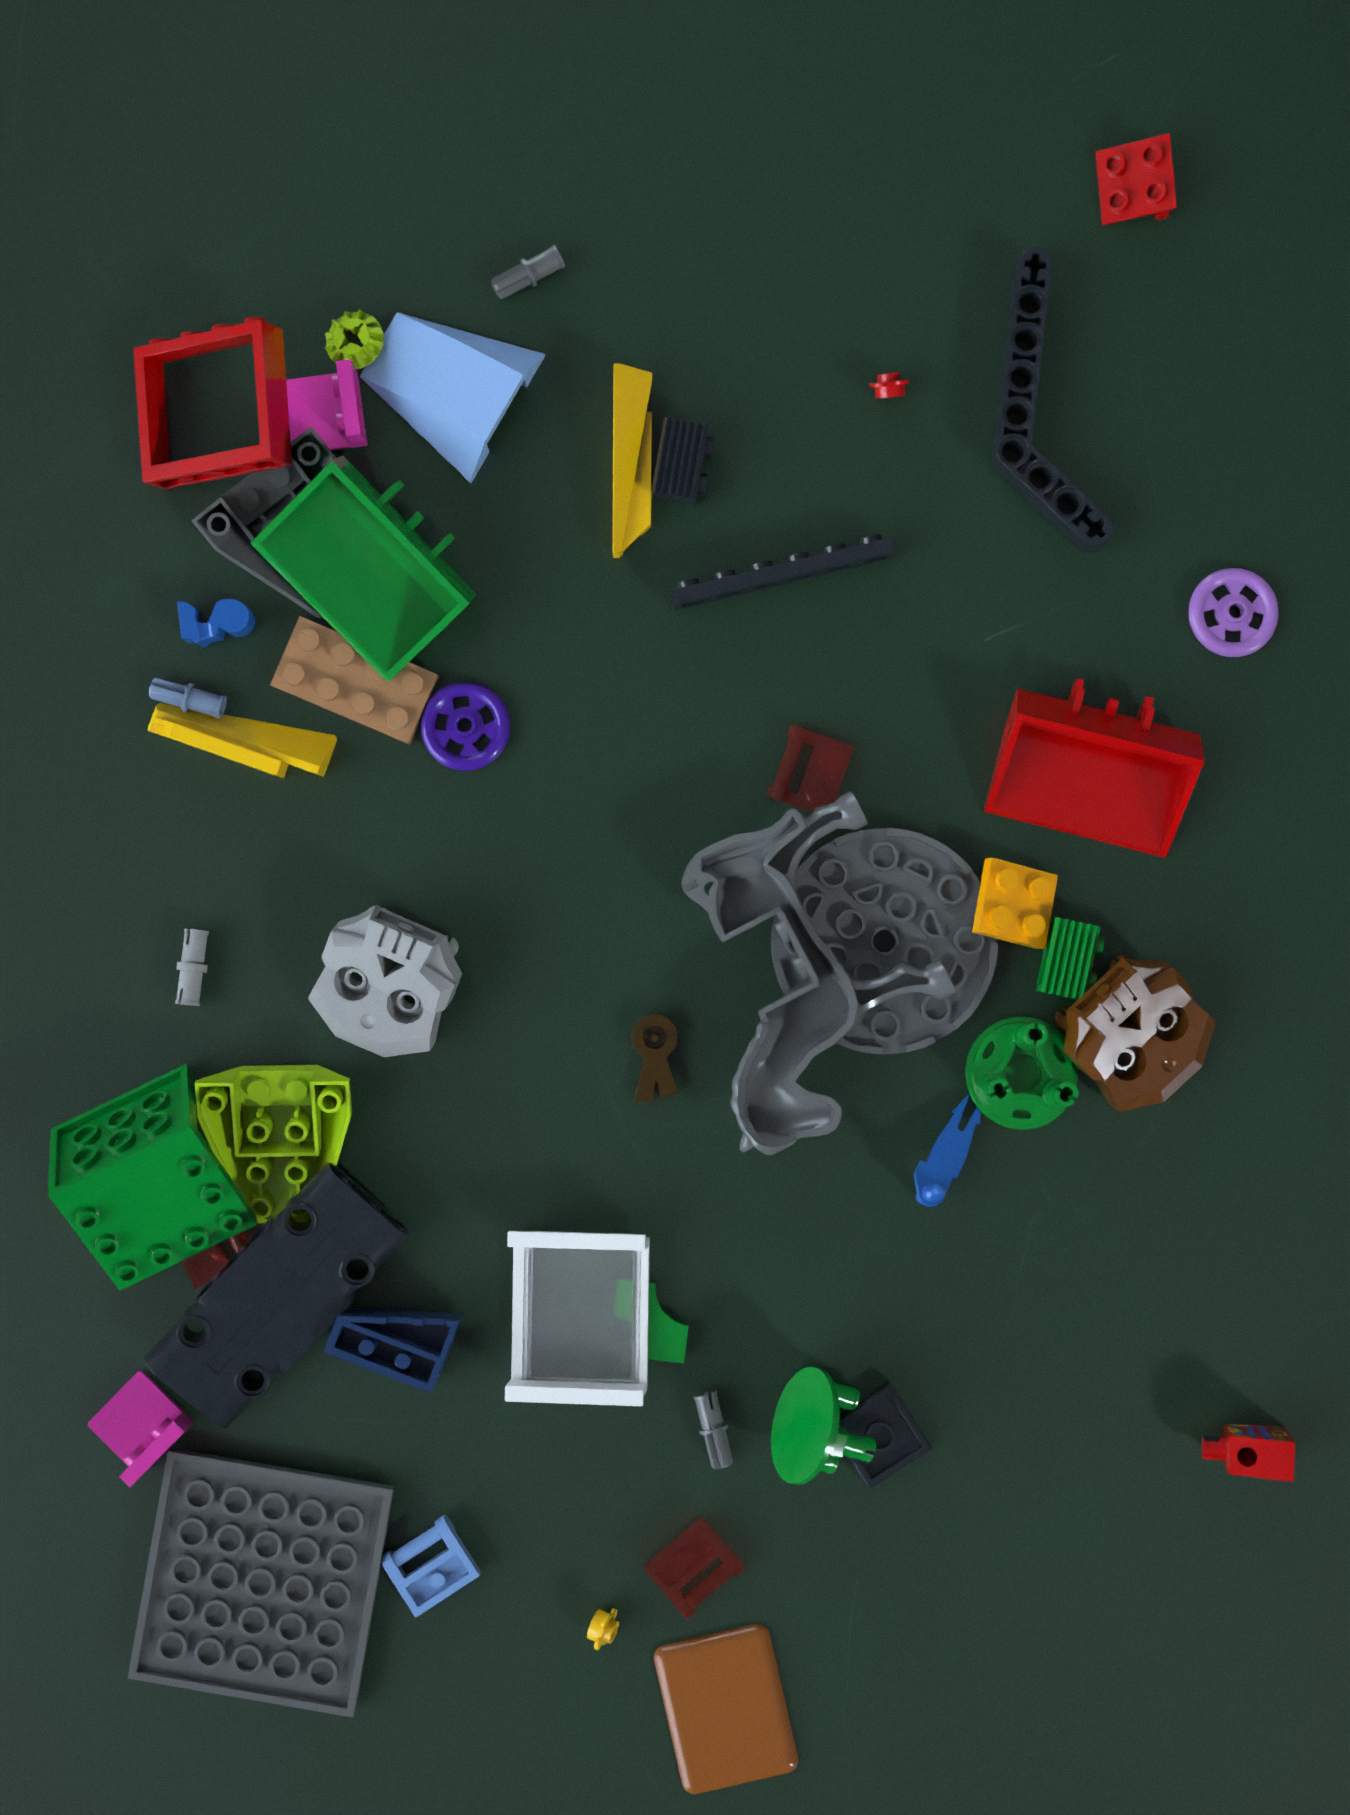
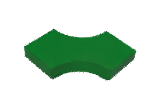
[613,1277,689,1364]

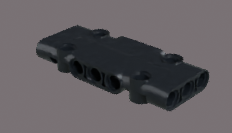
[144,1162,410,1429]

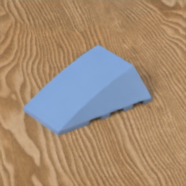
[360,312,545,484]

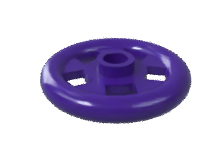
[420,681,510,771]

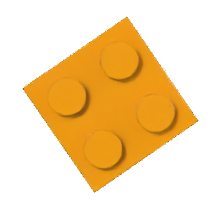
[972,857,1058,949]

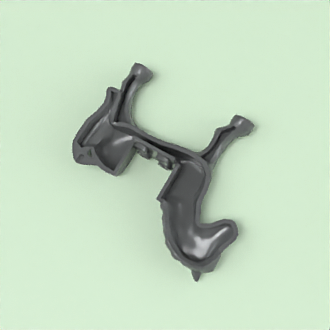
[681,791,956,1155]

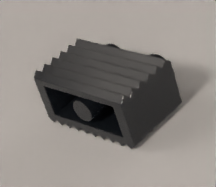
[651,417,715,506]

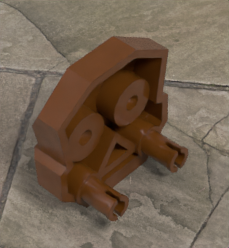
[1054,954,1216,1112]

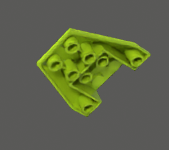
[195,1065,352,1223]

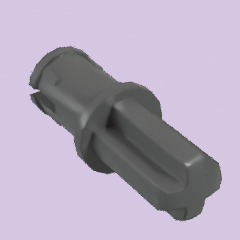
[491,245,565,299]
[693,1390,733,1469]

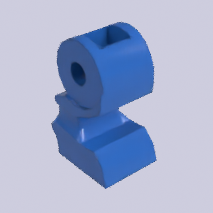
[177,599,255,647]

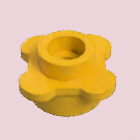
[587,1608,619,1650]

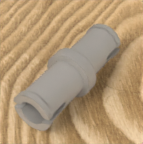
[175,929,209,1006]

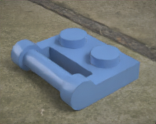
[381,1514,481,1618]

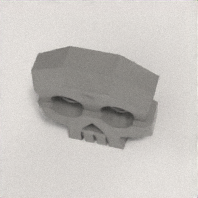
[308,905,462,1057]

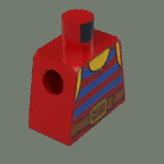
[1201,1424,1295,1482]

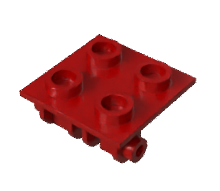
[1096,133,1177,226]

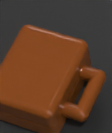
[654,1623,798,1794]

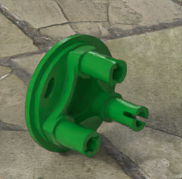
[965,1017,1079,1130]
[771,1367,876,1485]

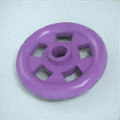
[1189,568,1279,657]

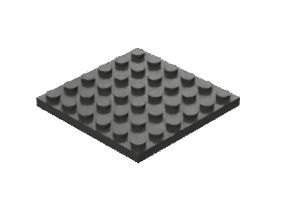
[128,1448,395,1718]

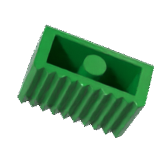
[1035,917,1104,1000]

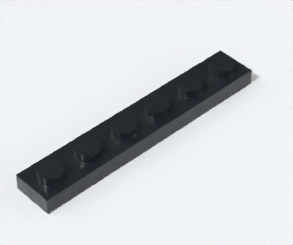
[671,534,896,611]

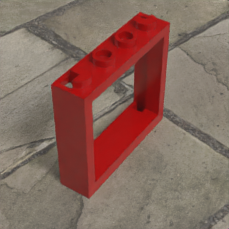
[133,317,292,490]

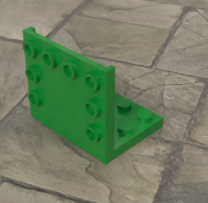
[48,1063,257,1291]

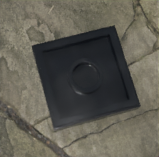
[839,1382,933,1490]

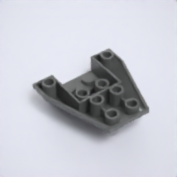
[191,426,336,618]

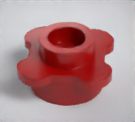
[869,372,909,398]

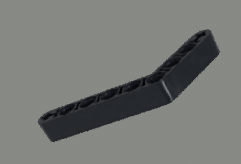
[991,247,1113,553]

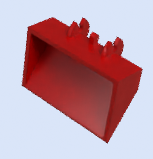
[984,678,1205,858]

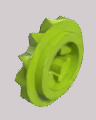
[325,309,384,370]

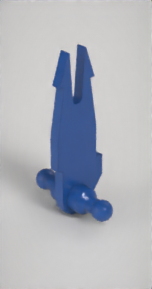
[913,1094,981,1207]

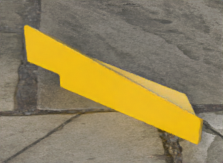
[612,363,652,558]
[147,703,337,779]

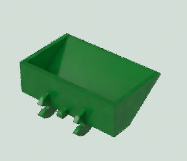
[250,455,477,683]

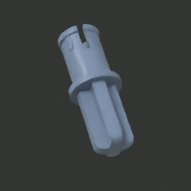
[149,677,227,719]

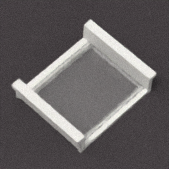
[505,1230,650,1406]

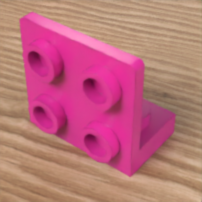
[286,359,368,451]
[88,1370,195,1487]

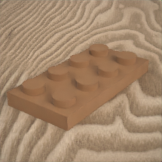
[270,616,439,745]

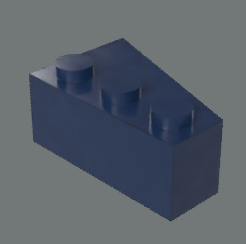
[324,1308,464,1393]

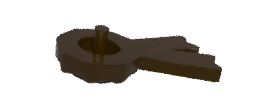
[632,1014,678,1105]

